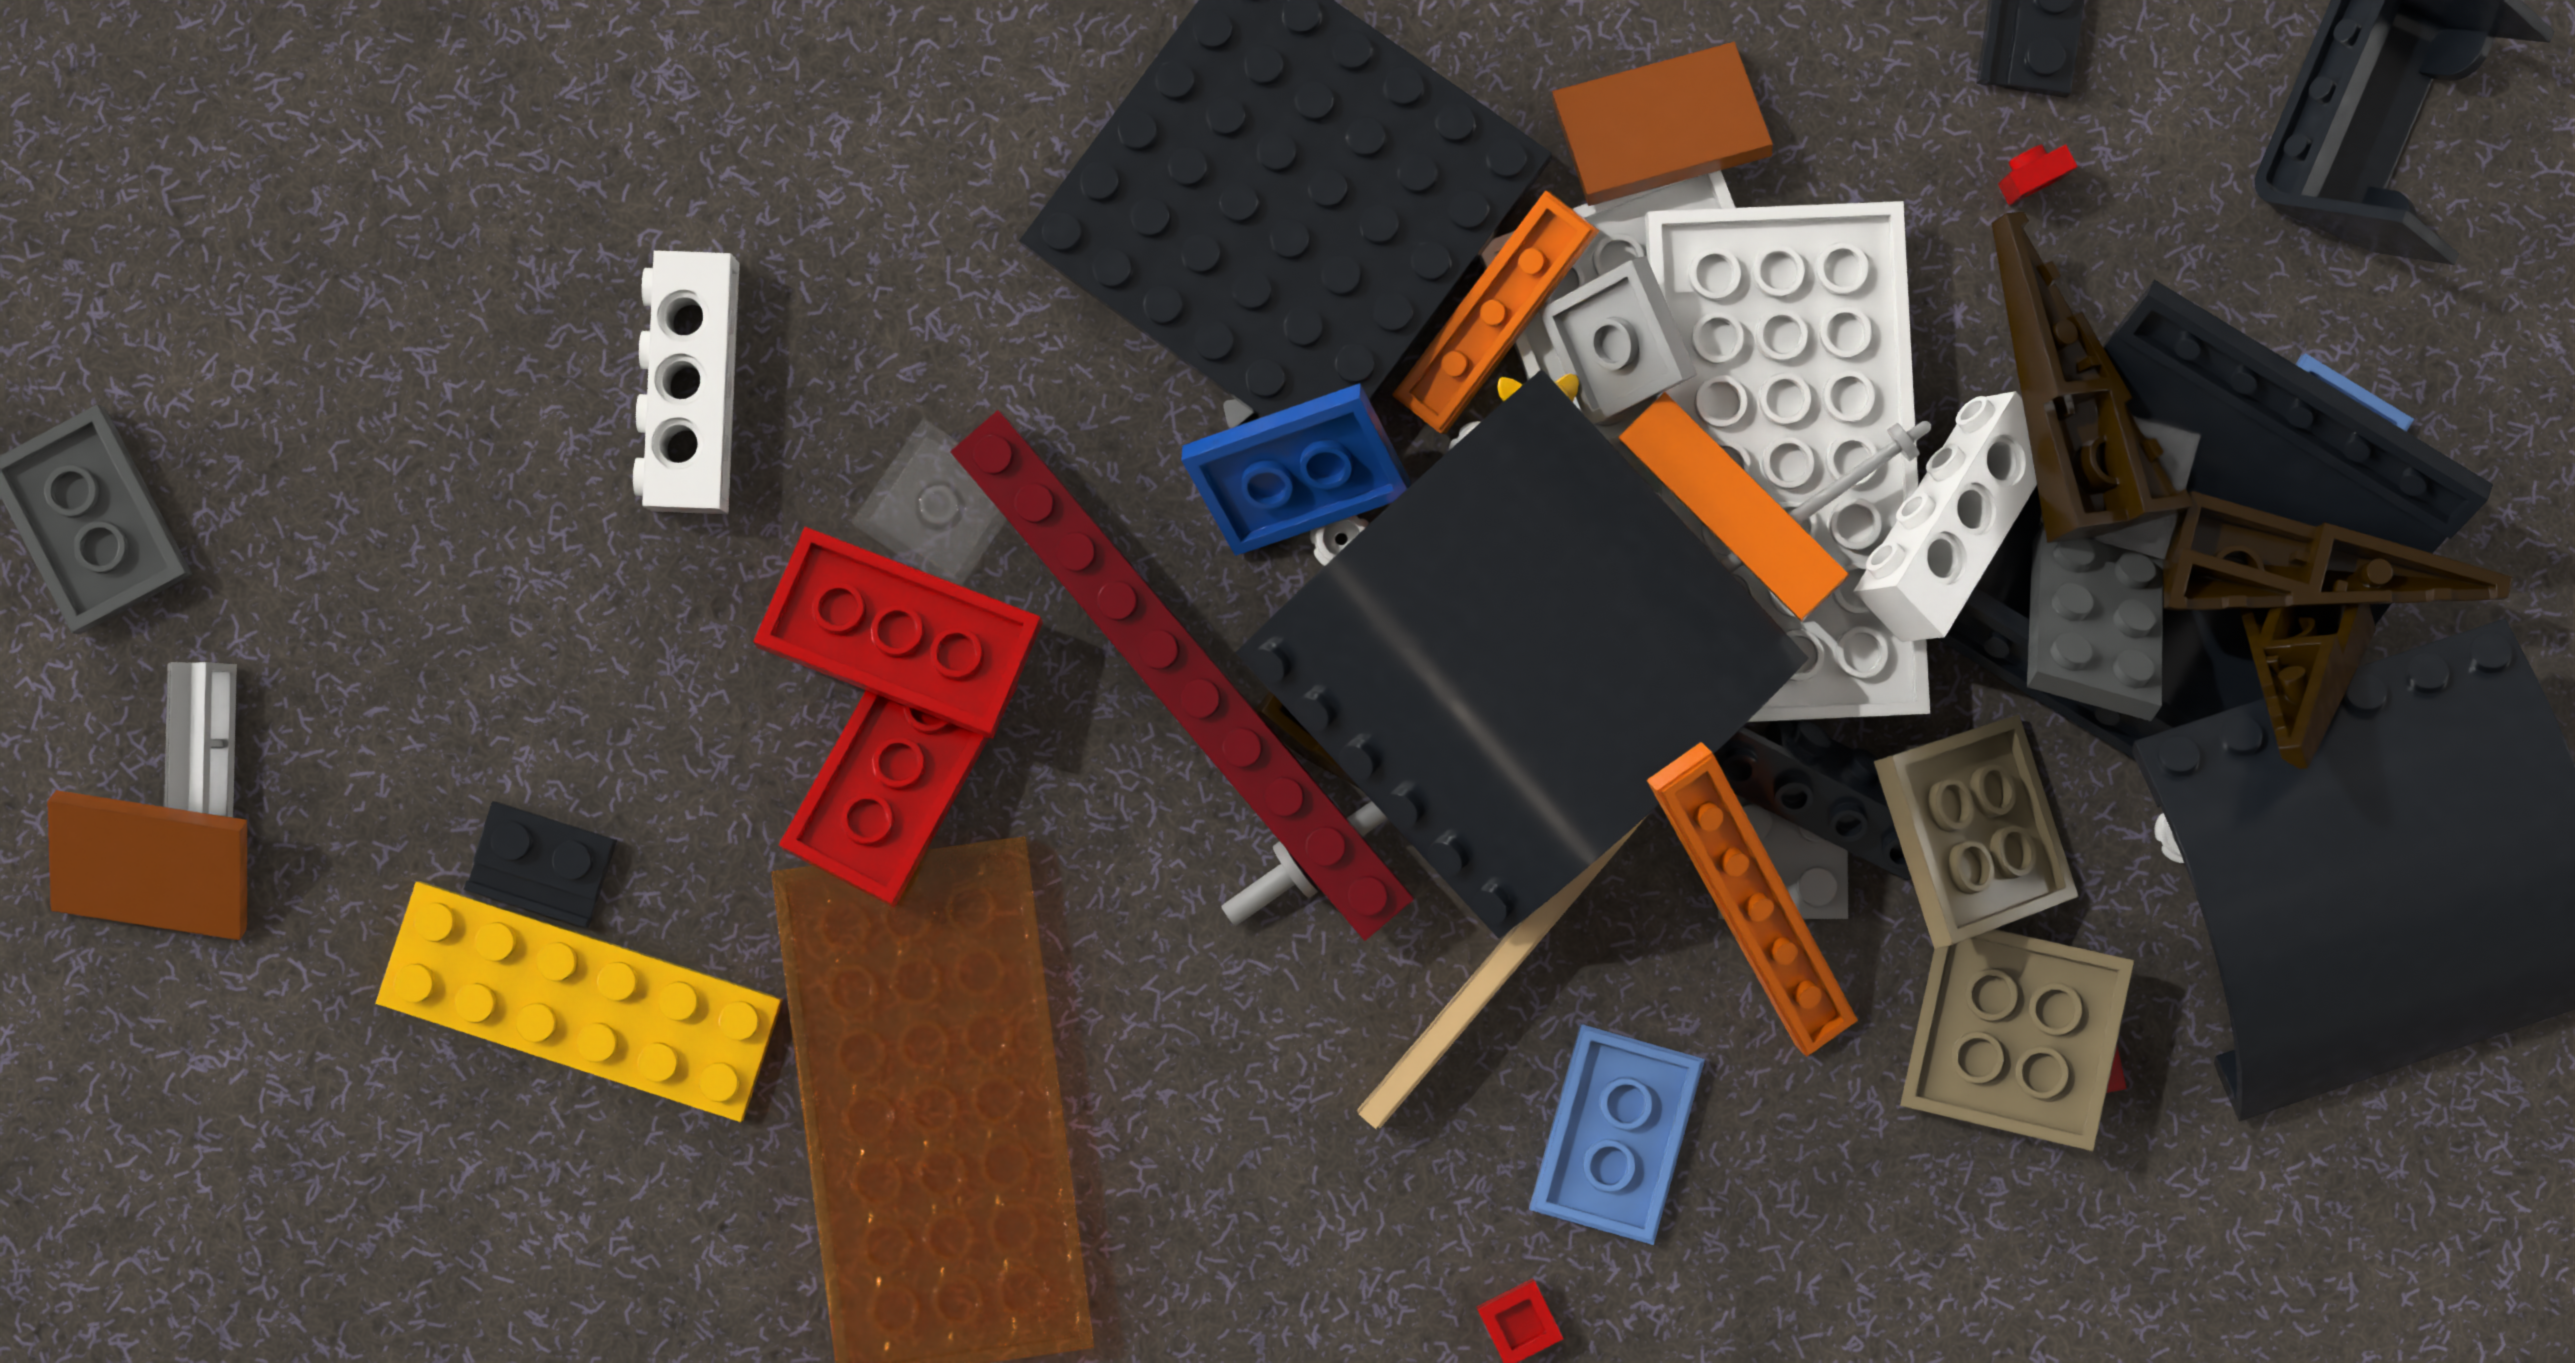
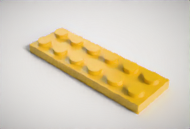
[375,881,783,1122]

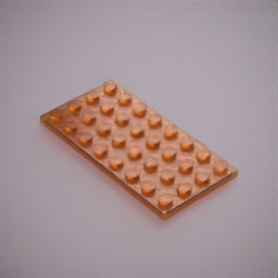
[771,836,1095,1363]

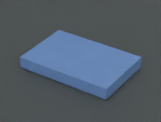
[1529,1024,1705,1245]

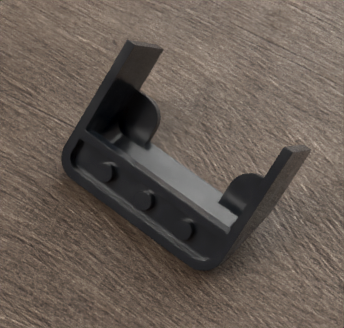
[2255,0,2555,265]

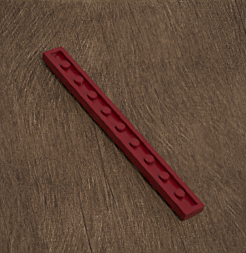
[950,410,1415,941]

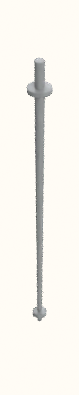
[1221,421,1931,926]

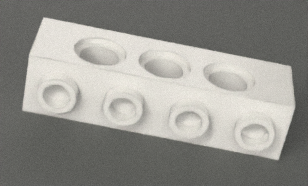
[633,250,739,514]
[1853,391,2037,642]

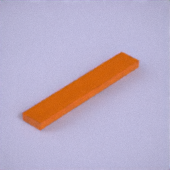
[1647,742,1858,1057]

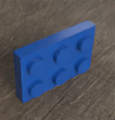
[1181,383,1411,556]

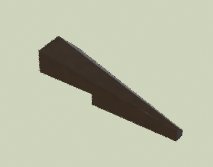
[1992,212,2193,543]
[2163,491,2513,611]
[2240,604,2376,769]

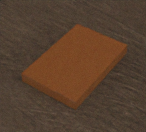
[1552,41,1773,206]
[47,790,247,940]

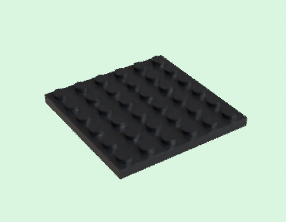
[1019,0,1552,418]

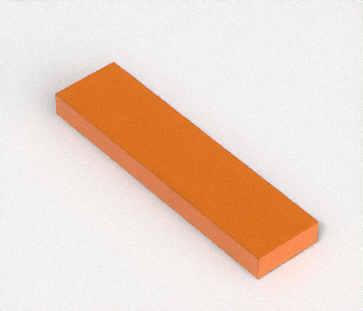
[1392,190,1600,434]
[1618,392,1849,622]

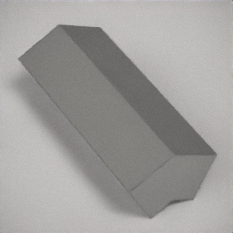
[164,662,237,818]

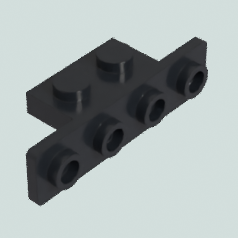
[1713,720,1912,880]

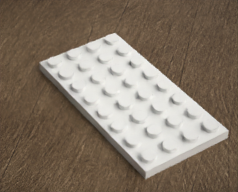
[1645,201,1930,722]

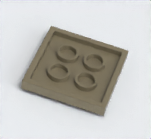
[1874,714,2079,949]
[1900,929,2135,1151]

